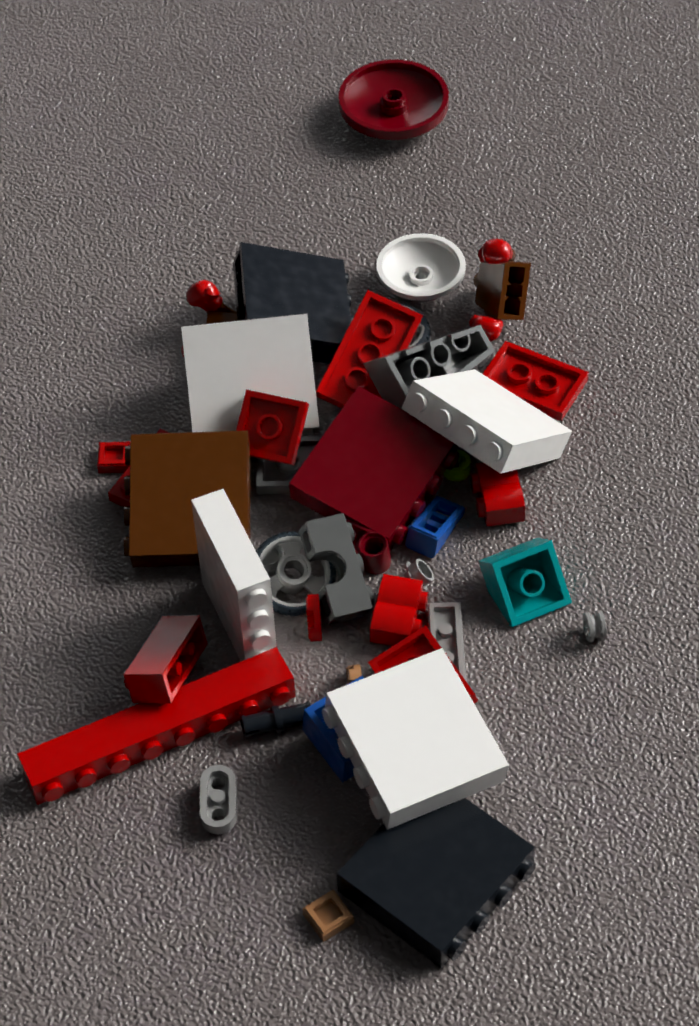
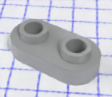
[200,765,237,834]

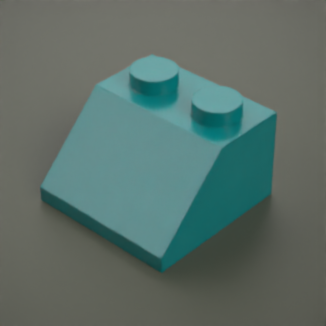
[478,538,572,627]

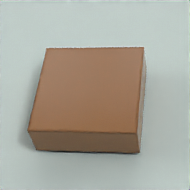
[302,890,354,942]

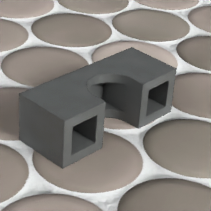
[299,513,374,625]

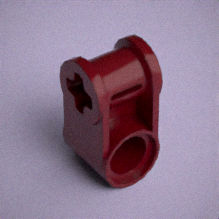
[346,519,391,574]

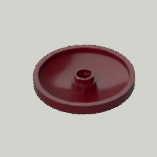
[339,59,449,140]

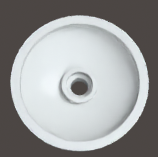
[376,233,466,301]

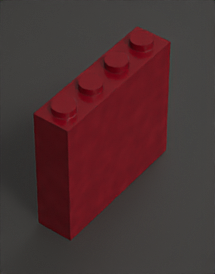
[289,386,459,551]

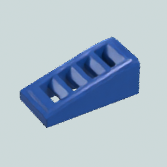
[405,496,465,558]

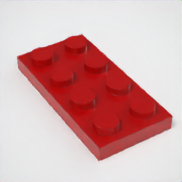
[316,290,423,408]

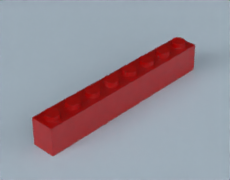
[17,647,296,805]

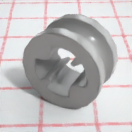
[583,610,607,643]

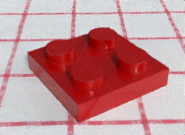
[236,389,309,466]

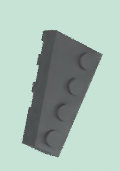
[363,325,495,409]

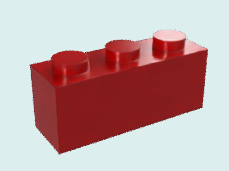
[124,615,208,703]

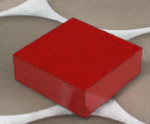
[97,441,131,473]

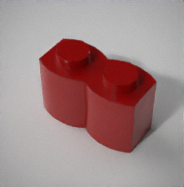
[470,462,525,526]
[370,574,428,646]

